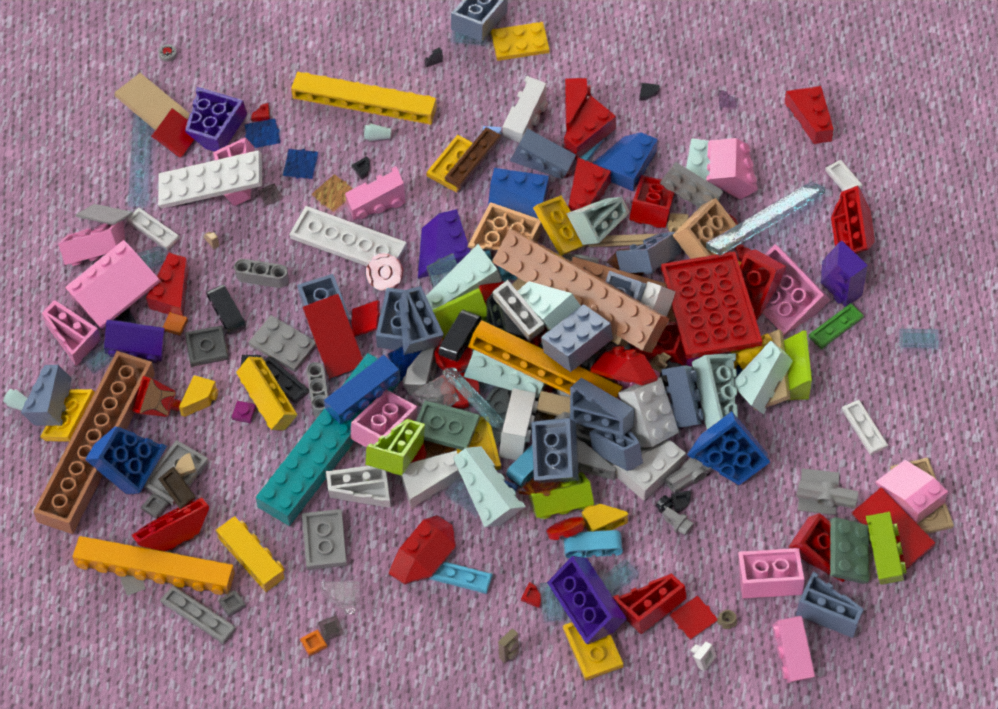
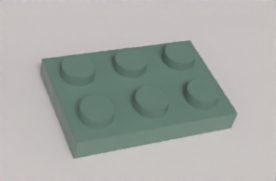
[416,400,480,450]
[830,517,869,584]

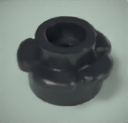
[655,495,674,513]

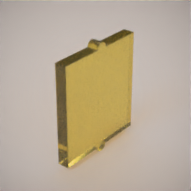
[312,174,353,212]

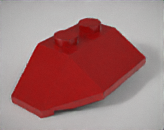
[831,185,875,254]
[591,346,658,385]
[131,498,209,552]
[388,515,456,585]

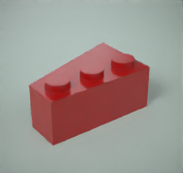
[784,86,834,144]
[564,95,616,160]
[568,157,611,212]
[146,252,189,316]
[613,573,687,635]

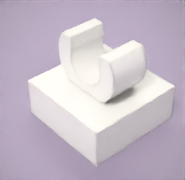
[690,642,717,671]

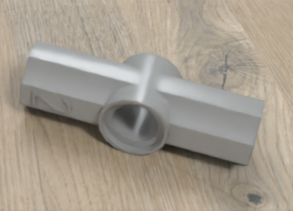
[665,458,714,493]
[796,480,859,509]

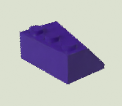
[185,86,248,152]
[418,209,470,279]
[821,241,868,307]

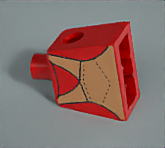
[132,376,181,417]

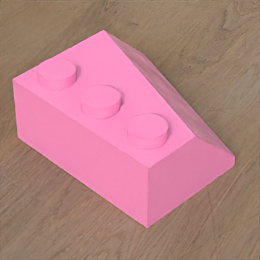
[707,138,758,200]
[58,220,125,266]

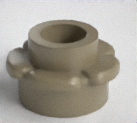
[717,610,738,629]

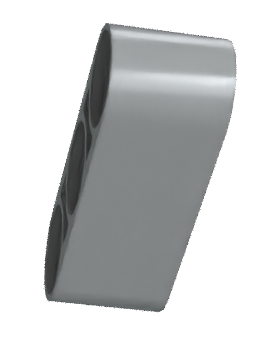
[234,259,289,288]
[307,362,328,418]

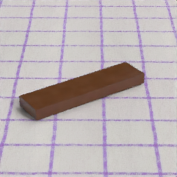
[445,127,501,189]

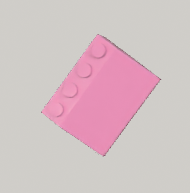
[65,240,160,329]
[762,244,831,336]

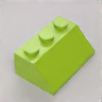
[433,288,490,341]
[784,331,812,400]
[526,471,594,519]

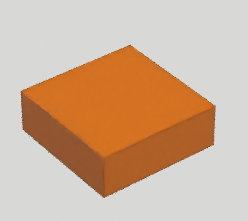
[162,312,188,336]
[300,629,327,657]

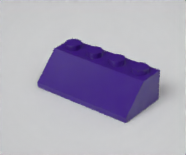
[547,556,626,644]

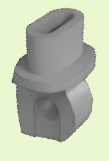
[663,507,694,535]

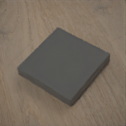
[185,325,229,367]

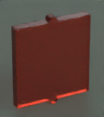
[518,479,565,496]

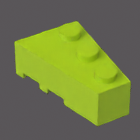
[365,419,425,475]
[866,512,907,585]

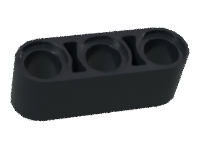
[206,284,246,335]
[439,309,482,362]

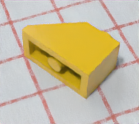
[179,375,219,417]
[582,504,628,532]

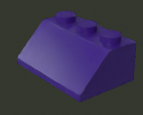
[104,320,166,363]

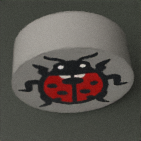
[158,44,177,62]

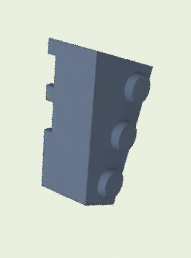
[510,129,576,179]
[616,232,681,274]
[399,286,444,355]
[20,365,72,426]
[662,366,704,428]
[570,378,634,436]
[589,429,643,471]
[796,571,864,638]

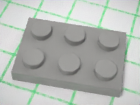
[660,161,723,208]
[248,315,316,372]
[143,440,209,506]
[302,509,347,570]

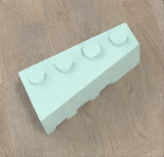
[426,244,502,310]
[464,350,547,398]
[692,354,738,429]
[453,446,526,527]

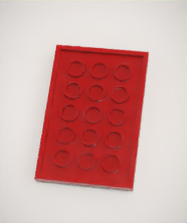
[661,251,763,359]

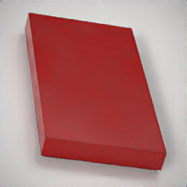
[302,294,363,379]
[851,487,936,570]

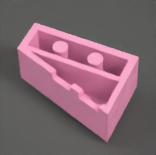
[213,137,255,206]
[345,166,406,220]
[42,300,101,366]
[772,616,815,683]

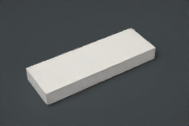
[126,208,180,251]
[842,400,888,456]

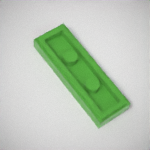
[808,303,864,350]

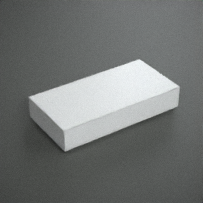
[825,160,863,191]

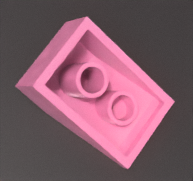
[875,460,948,523]

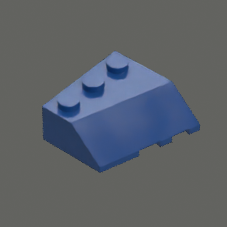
[593,132,658,191]
[488,168,549,219]
[687,411,770,485]
[85,426,167,494]

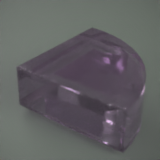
[719,90,737,108]

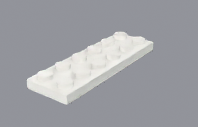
[158,150,262,208]
[289,206,407,266]

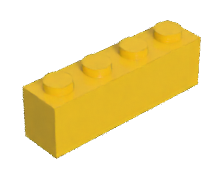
[236,357,297,430]
[216,516,285,592]

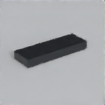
[264,356,309,404]

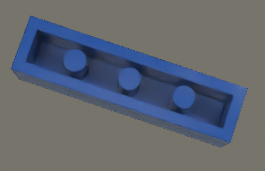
[324,355,400,425]

